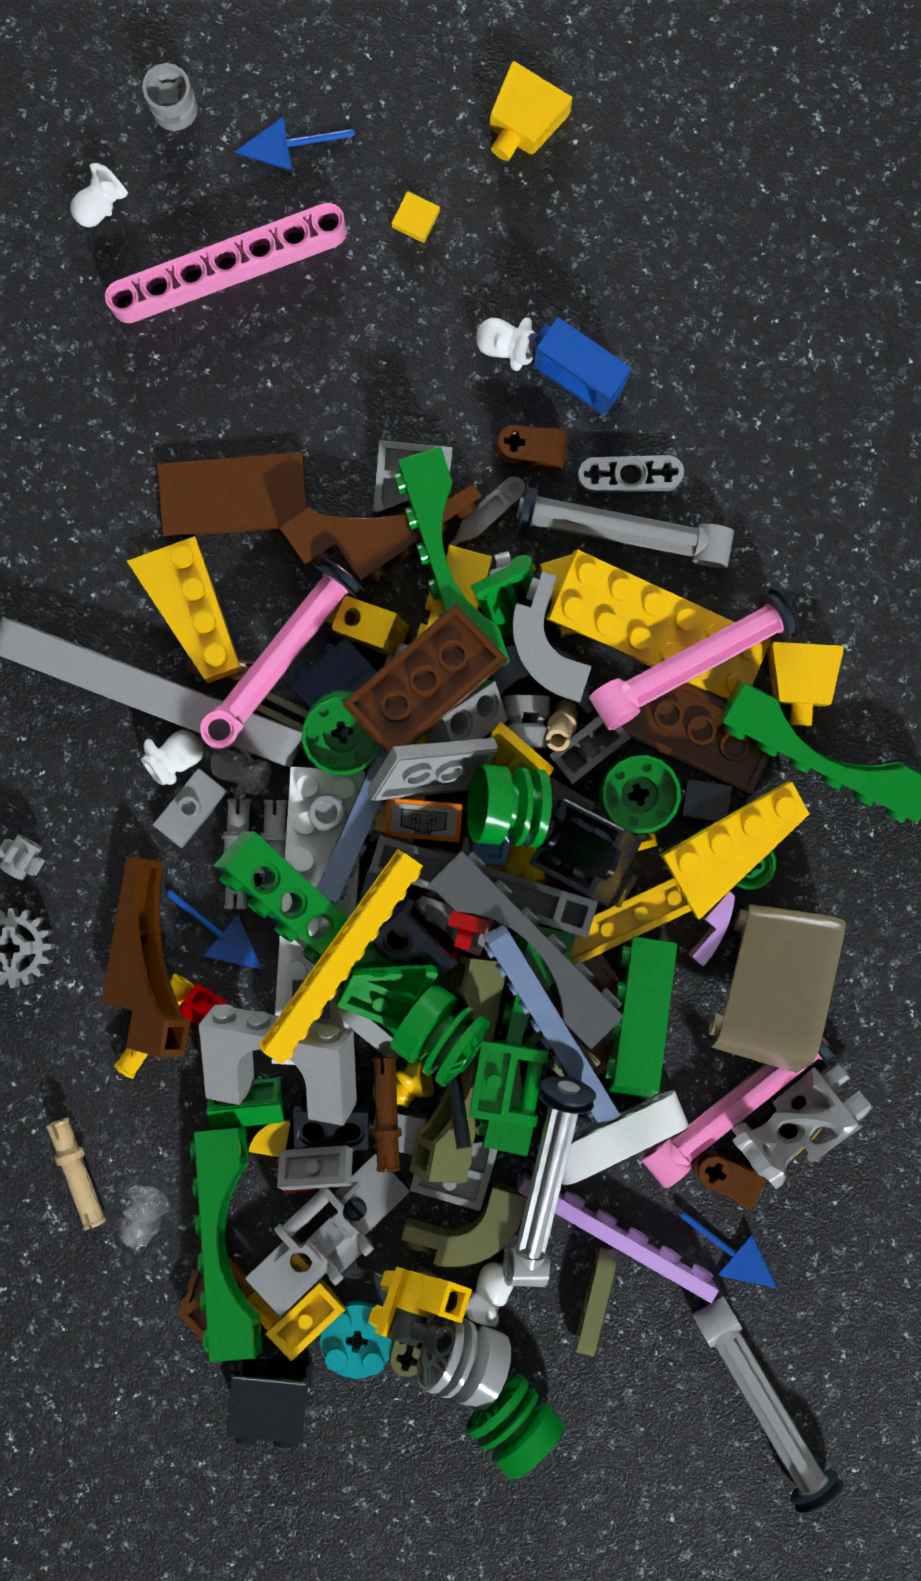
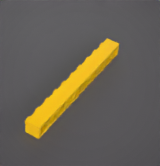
[258,849,423,1065]

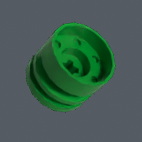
[302,690,380,775]
[598,755,681,834]
[467,764,552,848]
[390,983,490,1087]
[465,1374,565,1480]

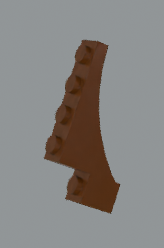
[279,484,482,582]
[101,856,190,1057]

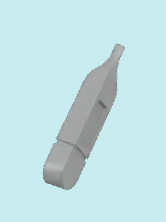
[447,476,525,549]

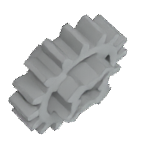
[0,907,55,988]

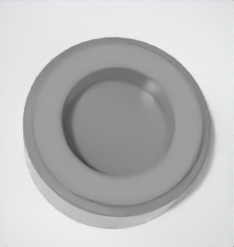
[308,794,346,831]

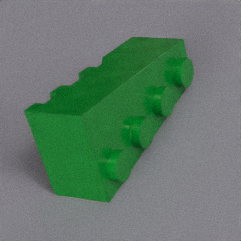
[605,936,677,1100]

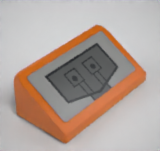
[385,798,463,843]

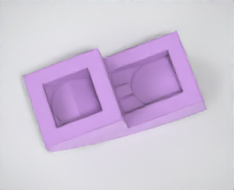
[688,891,735,967]

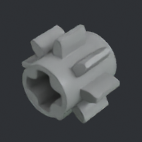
[0,835,45,880]

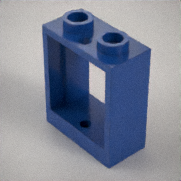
[532,317,632,416]

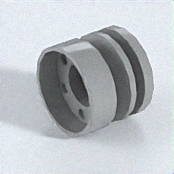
[417,1316,511,1411]

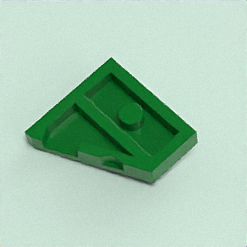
[337,965,438,1030]

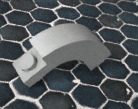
[513,571,591,702]

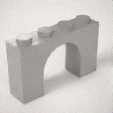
[199,1004,357,1126]

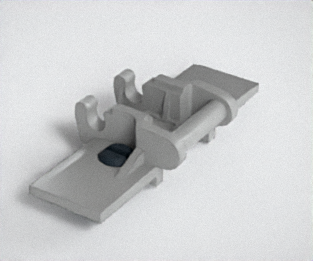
[245,1154,410,1317]

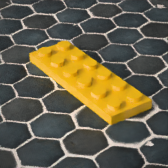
[546,550,772,701]

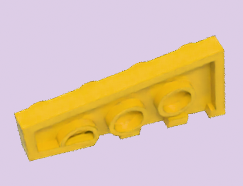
[127,536,242,683]
[661,781,809,920]

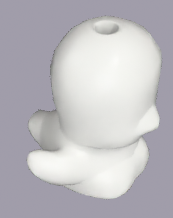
[70,163,128,227]
[476,317,538,371]
[141,730,204,785]
[465,1262,514,1326]

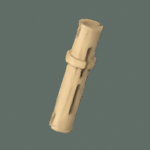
[46,1118,106,1230]

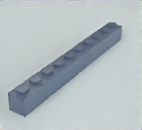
[316,747,388,903]
[483,924,620,1127]

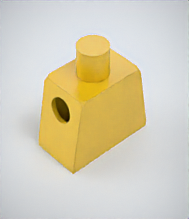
[490,61,573,161]
[325,596,410,656]
[767,642,844,727]

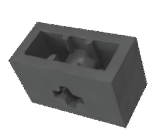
[549,716,631,790]

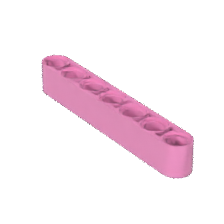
[105,203,347,323]

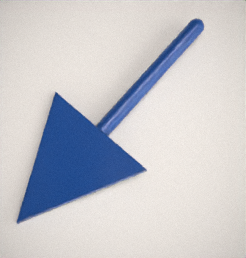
[235,117,355,171]
[167,890,263,970]
[679,1211,777,1288]

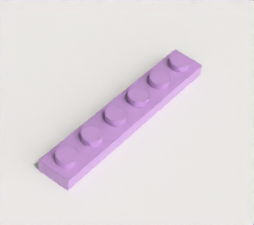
[517,1172,719,1304]

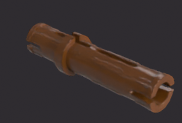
[372,1056,402,1172]

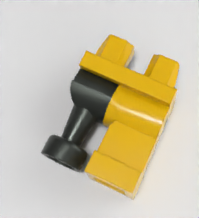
[368,1266,472,1357]

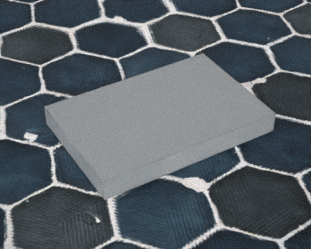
[367,738,498,801]

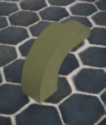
[401,1181,527,1267]

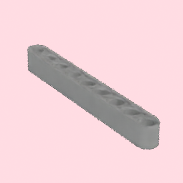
[0,617,302,767]

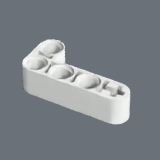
[537,1091,689,1185]

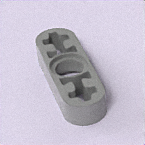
[577,455,684,493]
[334,1007,401,1060]

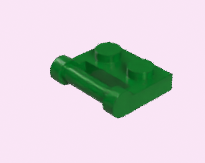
[470,555,550,642]
[469,1039,549,1127]

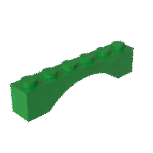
[393,447,510,667]
[718,679,921,823]
[477,924,576,1156]
[190,1127,262,1362]

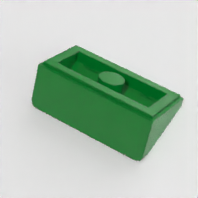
[207,1077,284,1130]

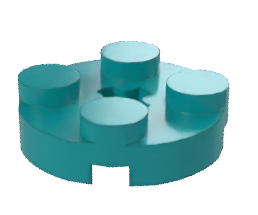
[320,1301,394,1379]

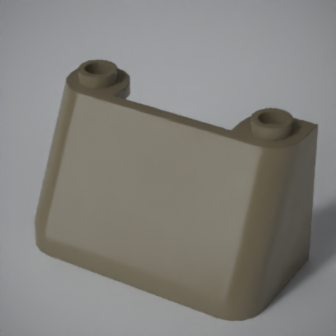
[708,904,846,1073]

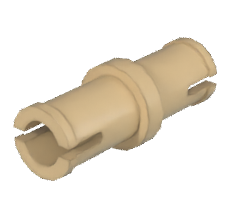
[546,700,579,751]

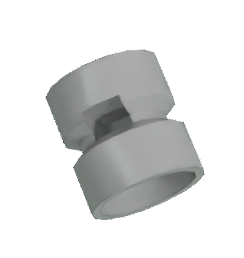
[142,63,198,131]
[503,695,550,749]

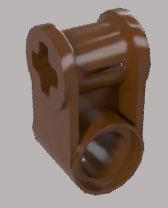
[496,425,568,471]
[693,1149,766,1209]

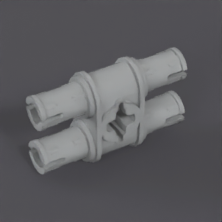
[221,799,287,909]

